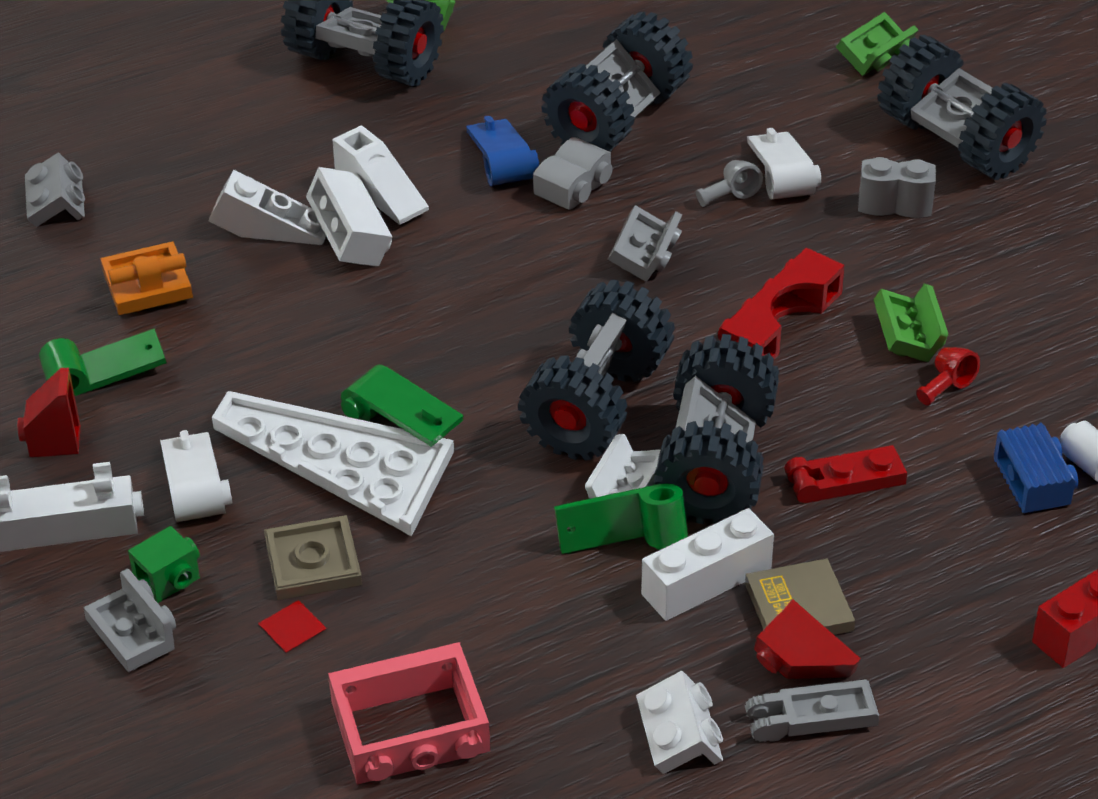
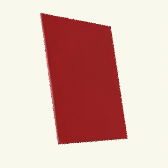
[258,600,327,652]

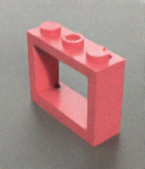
[328,642,490,785]

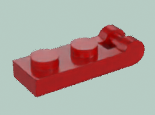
[784,445,907,503]

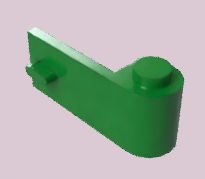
[39,328,167,396]
[341,365,463,447]
[554,484,688,554]

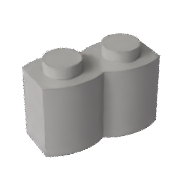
[533,137,612,210]
[858,157,936,218]

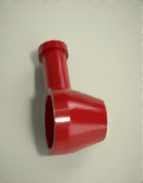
[916,347,980,406]

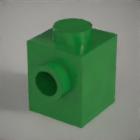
[128,526,200,603]

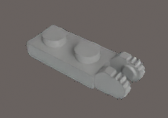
[744,679,879,742]

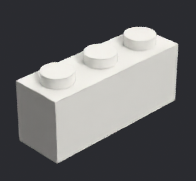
[306,167,392,266]
[641,508,774,621]

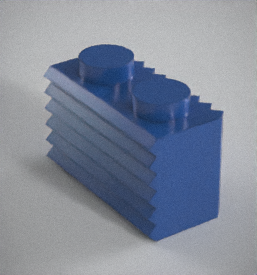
[994,422,1078,513]

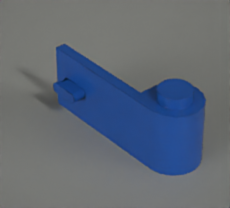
[466,116,539,187]

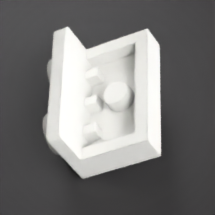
[585,434,660,499]
[636,671,723,774]

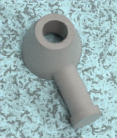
[696,160,763,207]

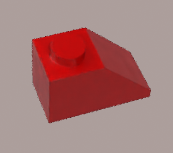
[17,367,81,457]
[754,599,861,679]

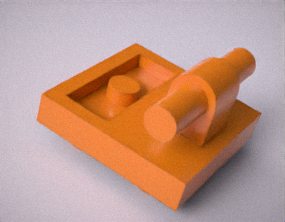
[100,241,193,315]

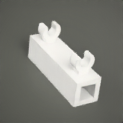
[0,462,144,552]

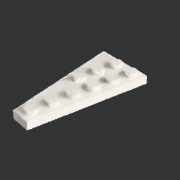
[212,391,454,536]

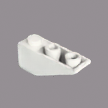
[332,125,429,225]
[208,170,326,245]

